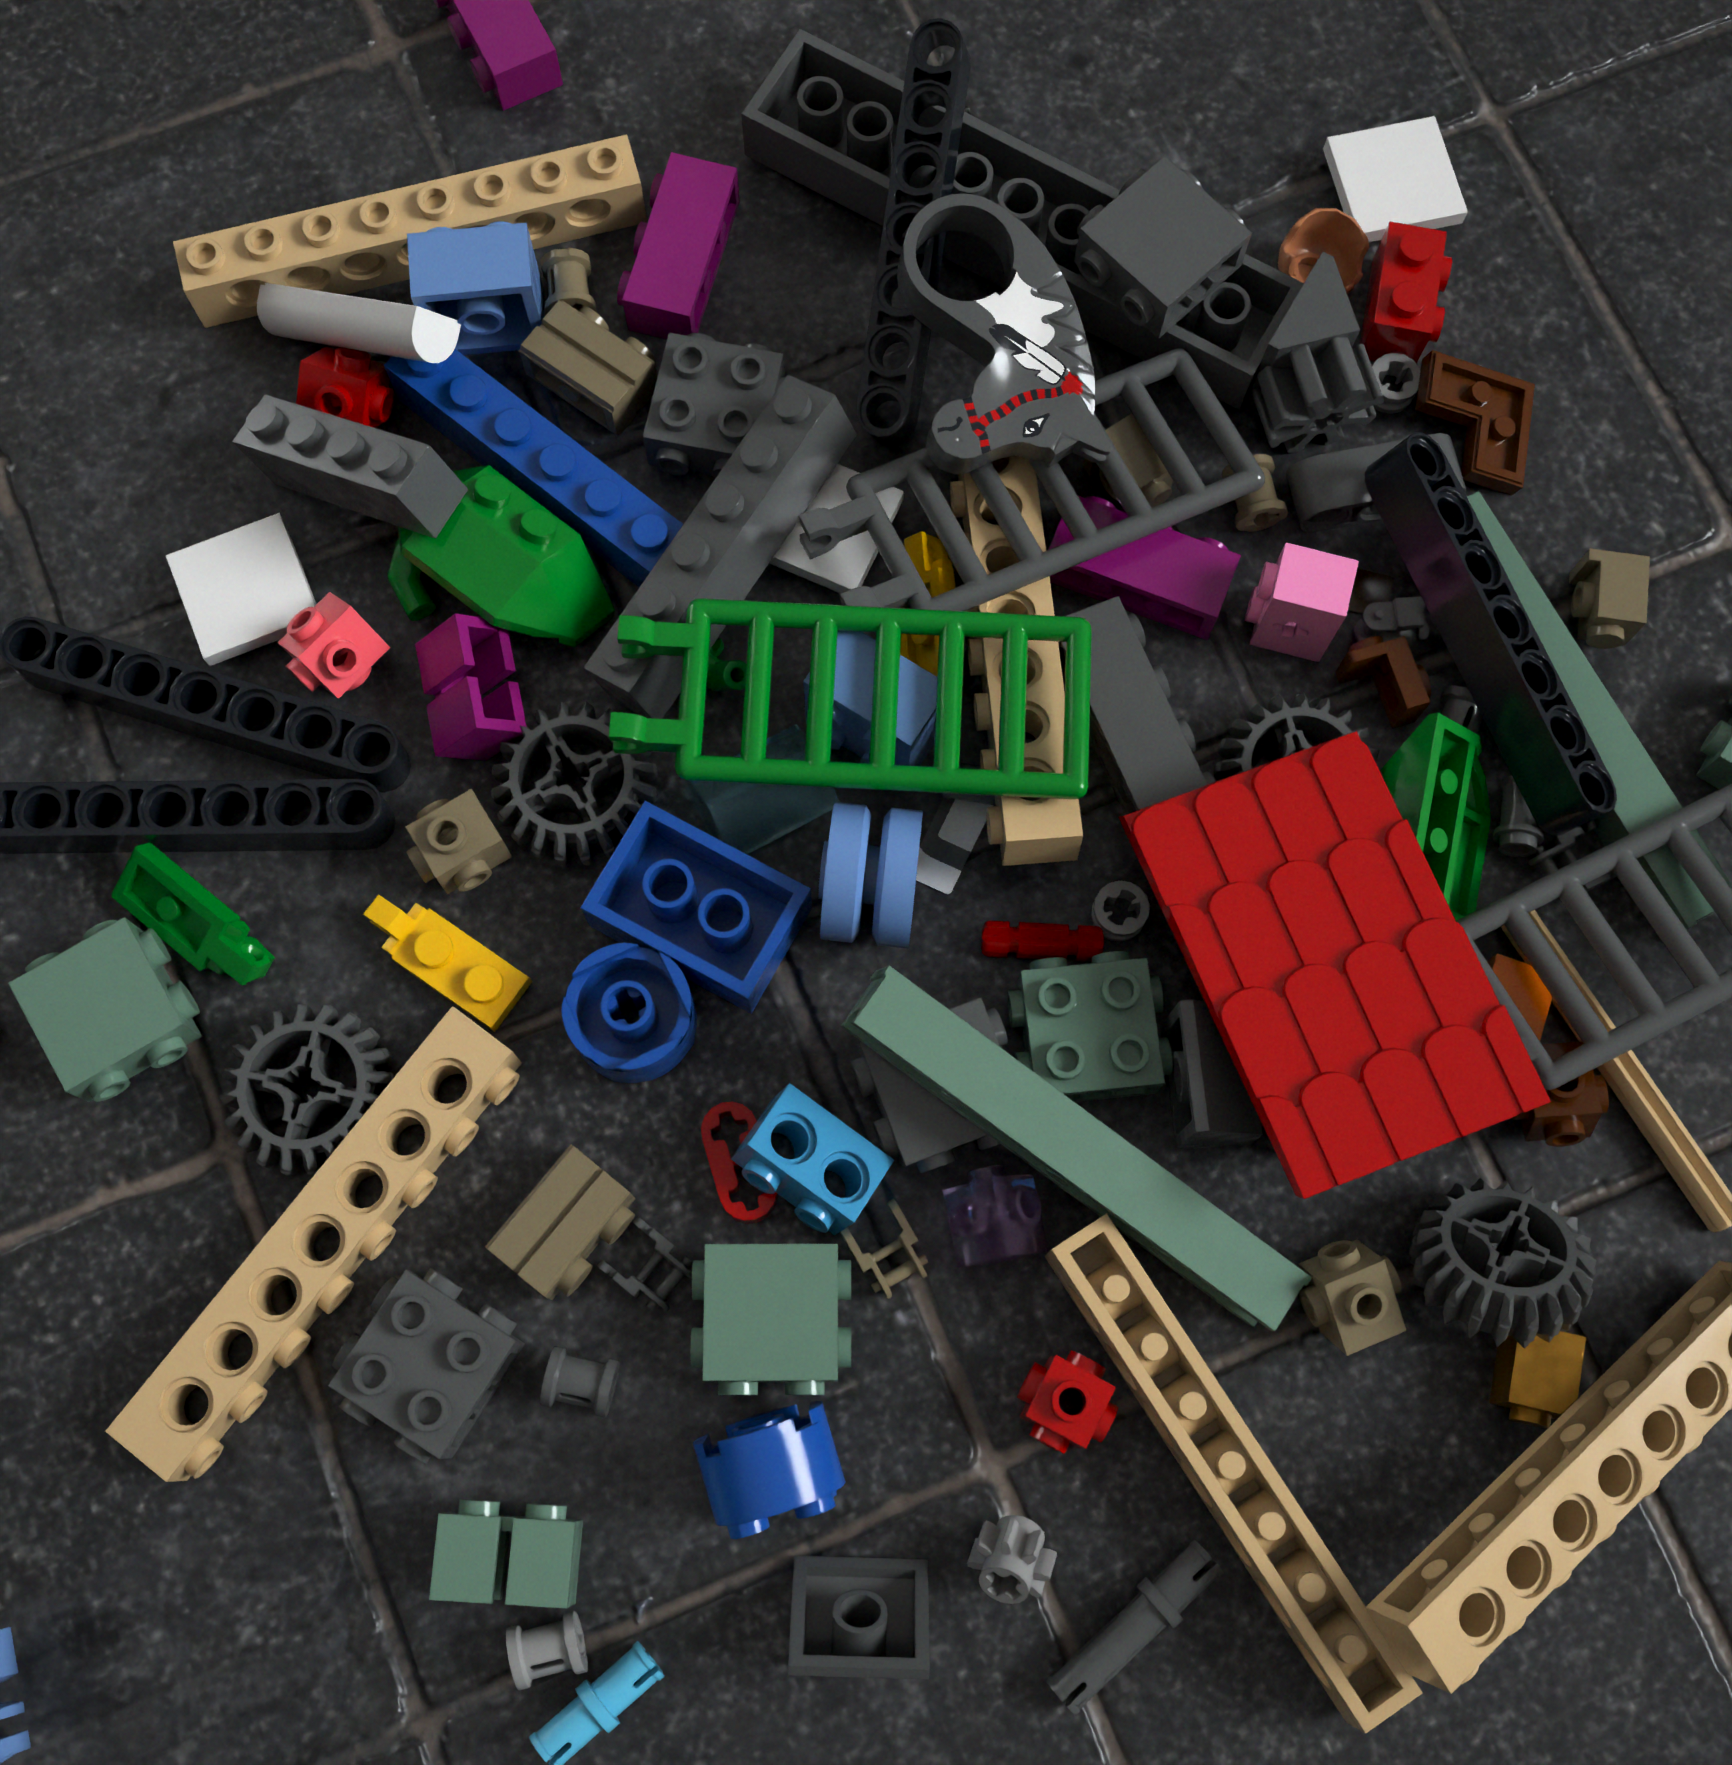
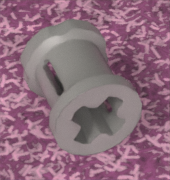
[506,1610,588,1690]

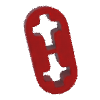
[701,1101,778,1224]

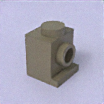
[1082,413,1173,508]
[1569,548,1650,649]

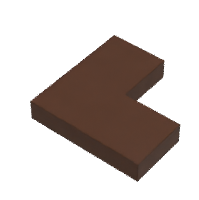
[1415,350,1535,495]

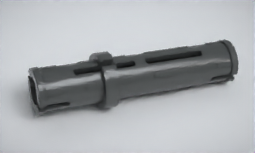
[1046,1539,1224,1716]

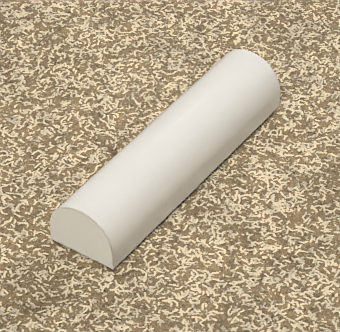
[257,283,461,363]

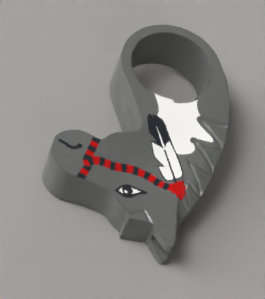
[897,193,1112,474]

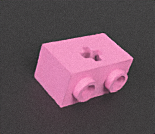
[1245,542,1359,662]

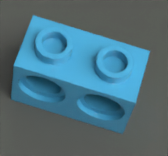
[731,1083,894,1235]

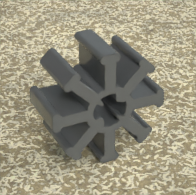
[1251,337,1384,453]

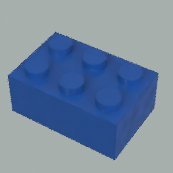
[580,801,812,1014]

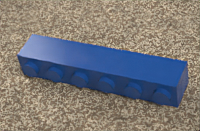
[384,349,683,587]

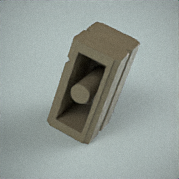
[519,300,658,435]
[485,1144,636,1300]

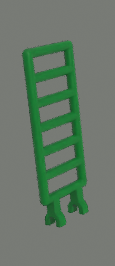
[609,598,1092,800]

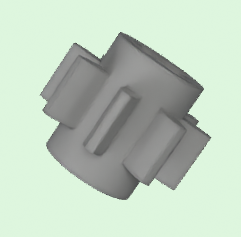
[967,1515,1057,1604]

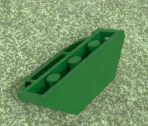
[398,465,615,647]
[1380,712,1491,920]

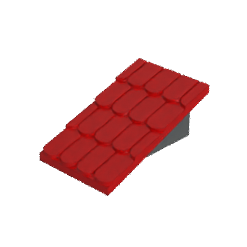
[1118,731,1551,1199]

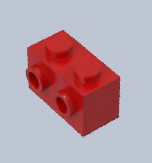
[1360,221,1452,364]

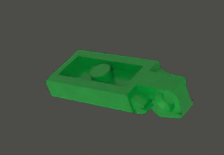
[111,842,275,986]

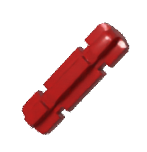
[981,920,1104,962]

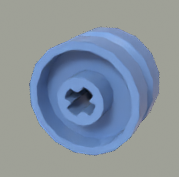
[818,802,923,949]

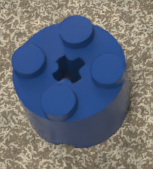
[561,942,697,1083]
[693,1401,846,1539]

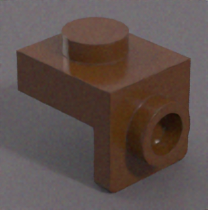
[1335,636,1431,729]

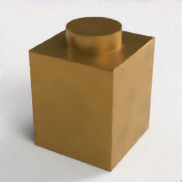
[1489,1331,1586,1428]

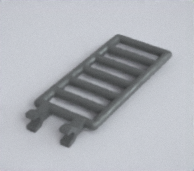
[799,348,1265,633]
[1456,783,1732,1091]

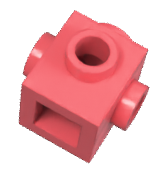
[277,592,390,699]

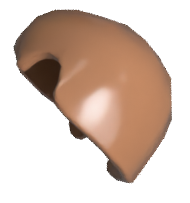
[1278,208,1369,294]

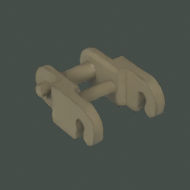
[840,1199,929,1299]

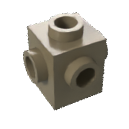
[405,789,512,894]
[1298,1239,1406,1356]

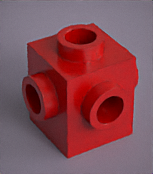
[296,347,395,428]
[1017,1350,1119,1455]

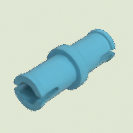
[529,1641,665,1765]

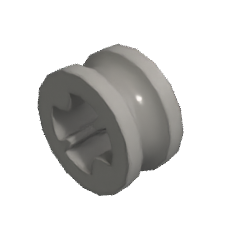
[1372,353,1420,414]
[1091,880,1150,942]

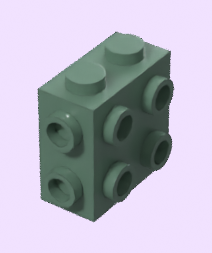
[8,917,202,1102]
[1007,951,1172,1102]
[690,1244,851,1396]

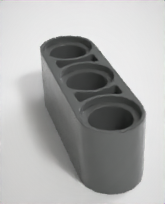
[1286,433,1466,532]

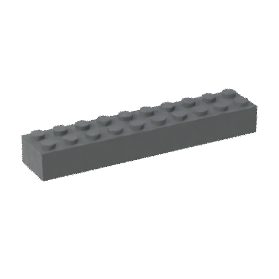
[741,29,1304,410]

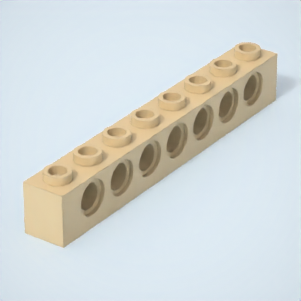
[173,134,647,328]
[950,456,1083,866]
[105,1006,522,1482]
[1044,1213,1423,1734]
[1365,1261,1732,1694]

